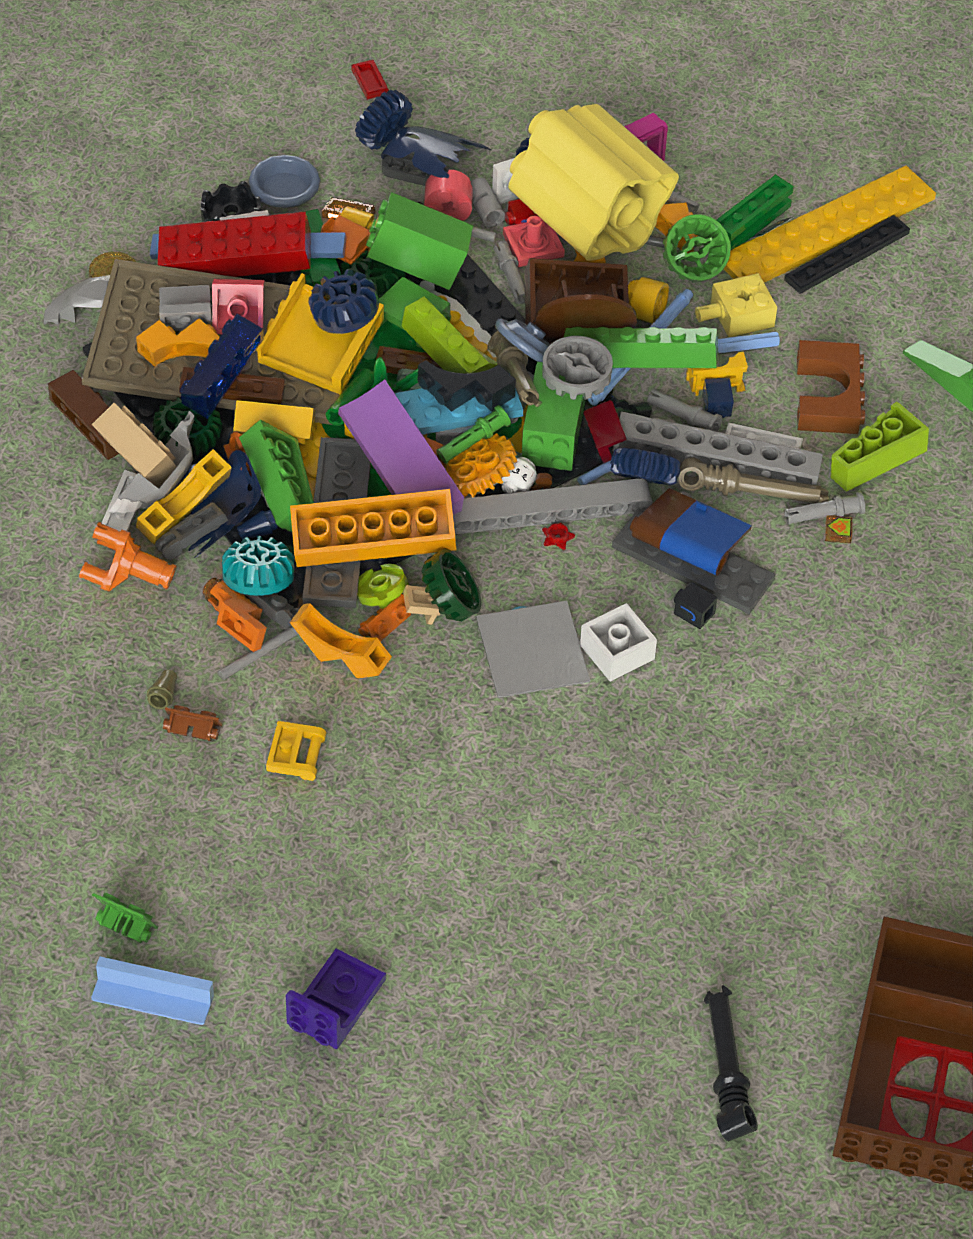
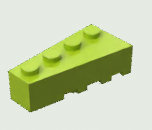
[831,401,929,492]

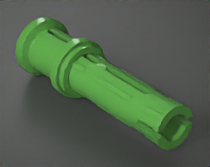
[437,405,511,464]

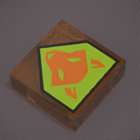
[825,516,853,543]

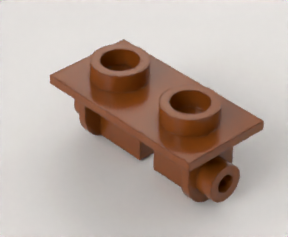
[163,705,223,741]

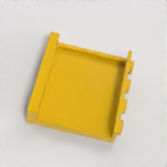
[255,273,384,394]

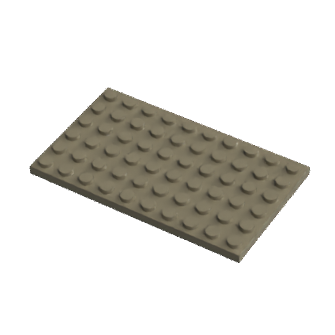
[82,259,340,425]

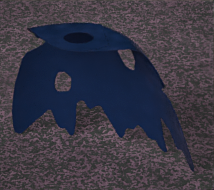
[381,126,491,178]
[158,450,261,558]

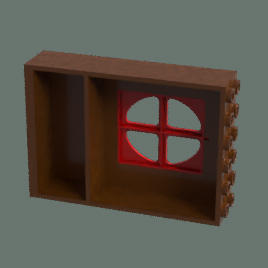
[832,916,973,1191]

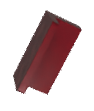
[583,400,627,463]

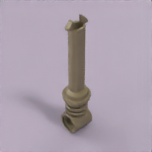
[487,331,542,407]
[679,457,829,503]

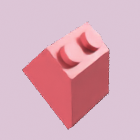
[212,279,264,335]

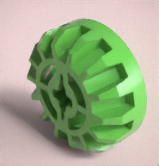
[663,214,731,283]

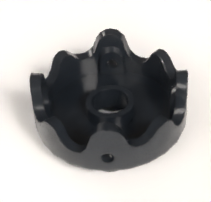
[200,181,261,222]

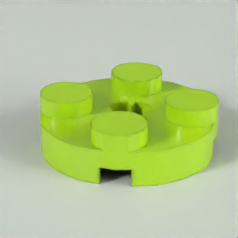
[357,564,409,609]

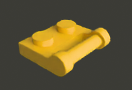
[266,721,327,781]

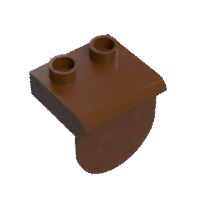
[524,258,637,344]

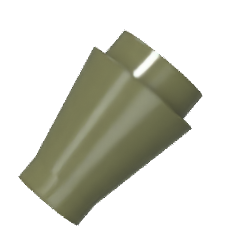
[147,670,177,709]

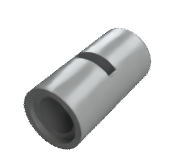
[471,178,505,228]

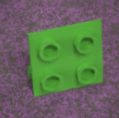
[92,892,158,943]

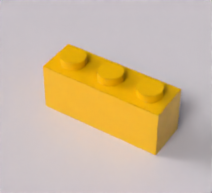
[233,400,316,444]

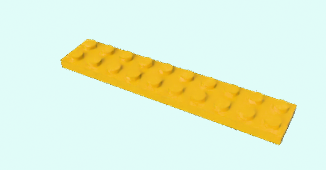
[724,165,936,283]

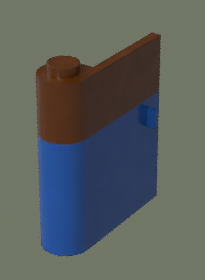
[630,488,752,576]

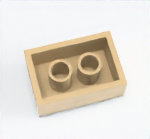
[92,403,177,488]

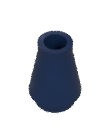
[237,510,278,540]

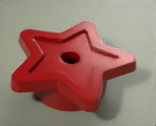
[542,523,575,550]

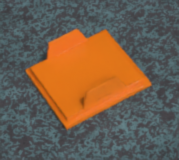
[320,215,370,265]

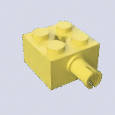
[695,273,777,337]

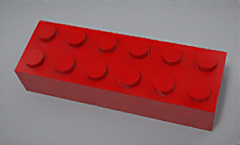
[158,211,311,277]

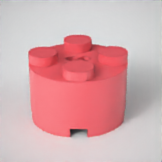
[424,170,473,221]

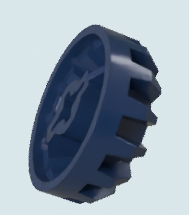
[308,270,379,334]

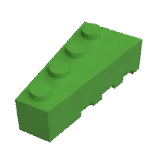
[239,420,314,532]

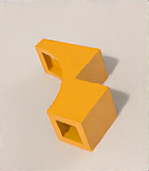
[136,318,234,369]
[290,603,392,678]

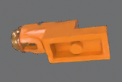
[203,578,267,652]

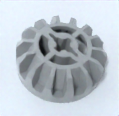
[542,336,613,400]

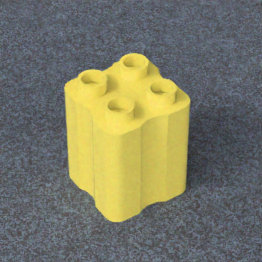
[508,104,679,261]

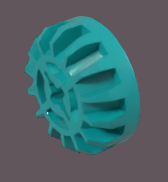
[222,536,294,596]

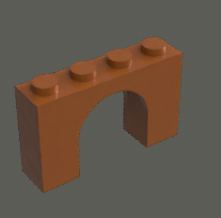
[797,340,865,434]

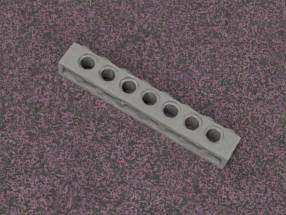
[613,412,823,485]

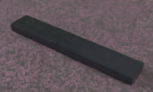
[784,215,910,294]

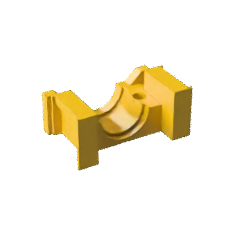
[686,352,748,396]

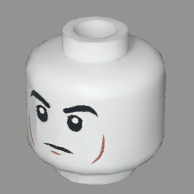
[500,457,537,494]

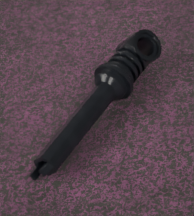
[704,985,758,1142]

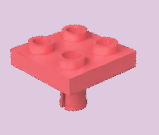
[503,216,565,267]

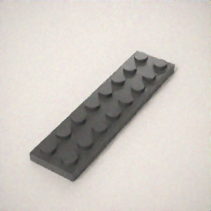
[303,437,371,608]

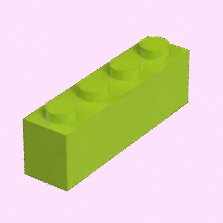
[402,296,498,374]

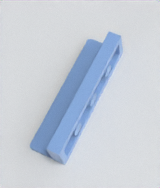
[91,956,214,1025]

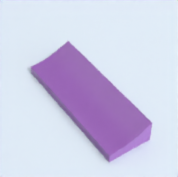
[338,380,464,515]

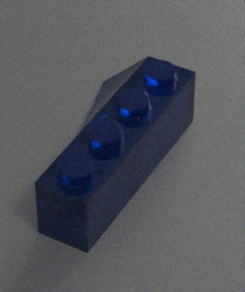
[180,314,263,419]

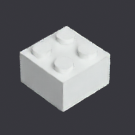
[580,603,657,681]

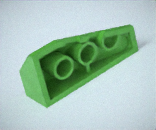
[903,340,973,412]

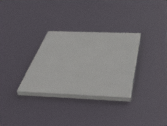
[476,600,590,698]

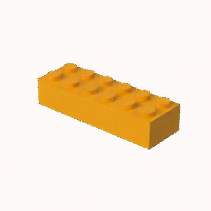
[290,489,456,567]

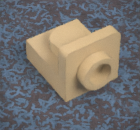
[403,585,440,625]

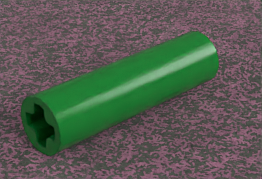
[326,368,374,426]

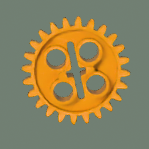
[440,433,517,498]

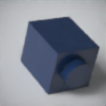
[702,378,734,418]

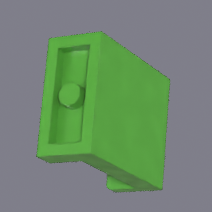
[379,277,451,348]

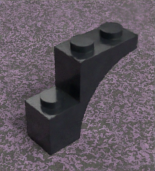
[417,360,516,412]

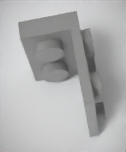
[159,285,212,331]

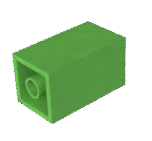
[366,192,473,290]
[522,362,585,471]

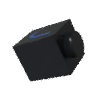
[674,582,717,629]

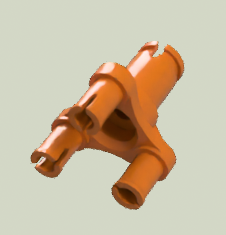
[79,522,177,592]

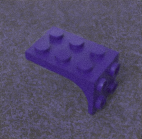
[286,948,386,1049]

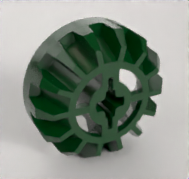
[340,248,406,299]
[421,549,481,622]

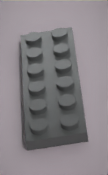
[612,508,776,614]

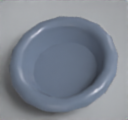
[248,155,320,208]
[495,319,551,362]

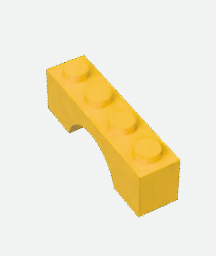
[136,449,232,545]

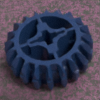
[355,90,413,150]
[610,448,681,485]

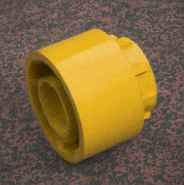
[628,277,669,323]

